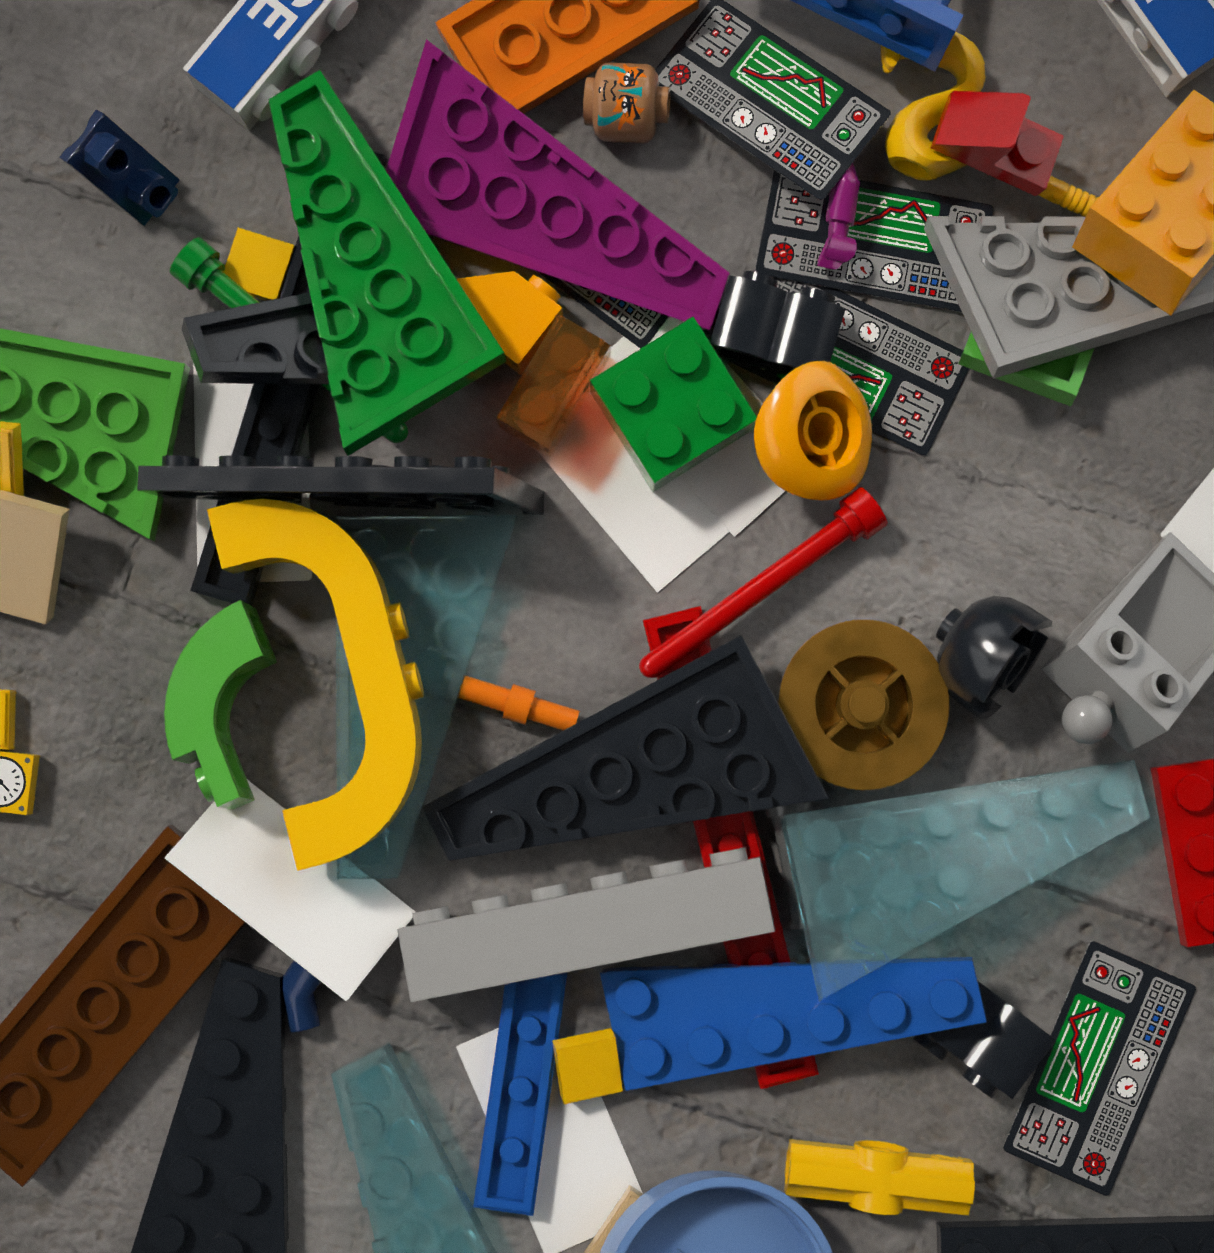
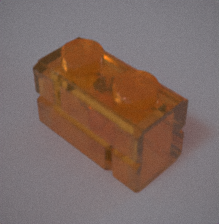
[496,315,611,457]

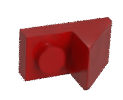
[930,91,1064,196]

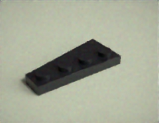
[182,292,329,384]

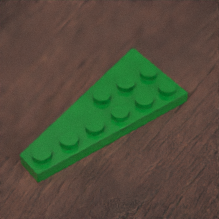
[268,70,507,456]

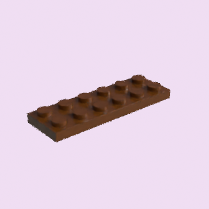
[0,825,246,1187]

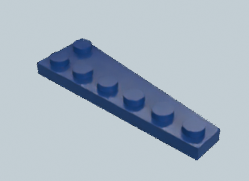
[600,957,987,1091]

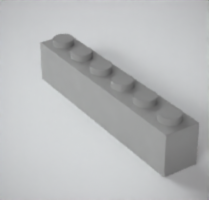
[397,847,775,1002]

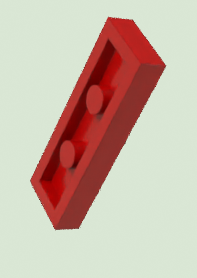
[1150,758,1214,947]

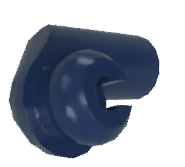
[282,960,321,1032]

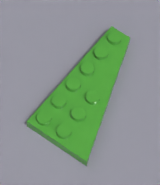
[0,328,190,541]

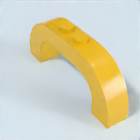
[207,499,424,871]

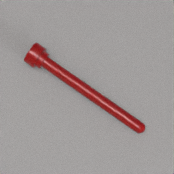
[639,487,888,678]

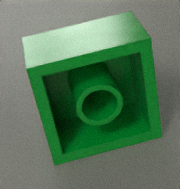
[590,316,757,492]

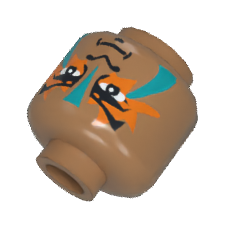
[583,62,671,144]

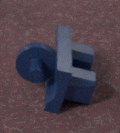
[59,109,180,226]

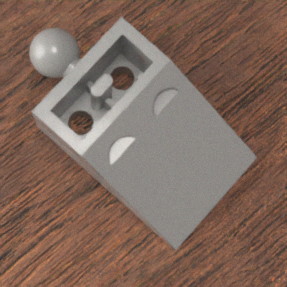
[1041,532,1214,753]

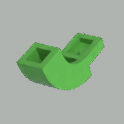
[164,600,277,810]

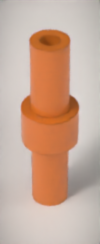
[458,675,580,731]

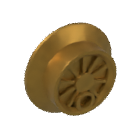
[778,620,949,790]

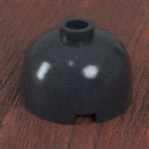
[936,596,1052,720]

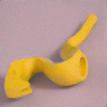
[881,32,1099,217]

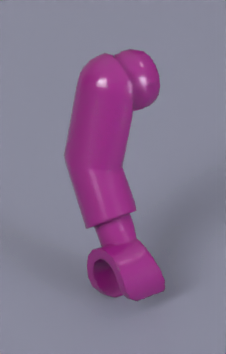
[817,163,860,270]

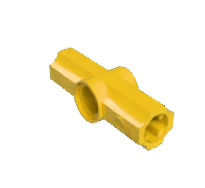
[784,1139,975,1216]

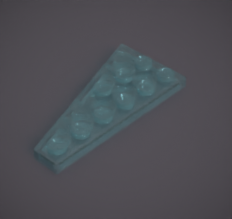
[336,515,518,879]
[781,760,1150,1002]

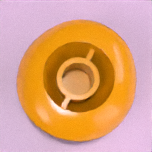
[754,361,872,501]

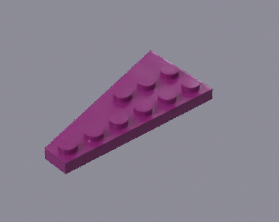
[386,39,730,330]

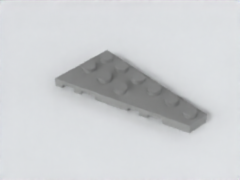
[924,216,1214,379]

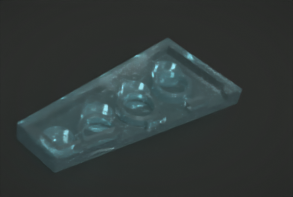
[331,1042,497,1253]

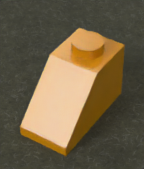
[457,271,564,375]

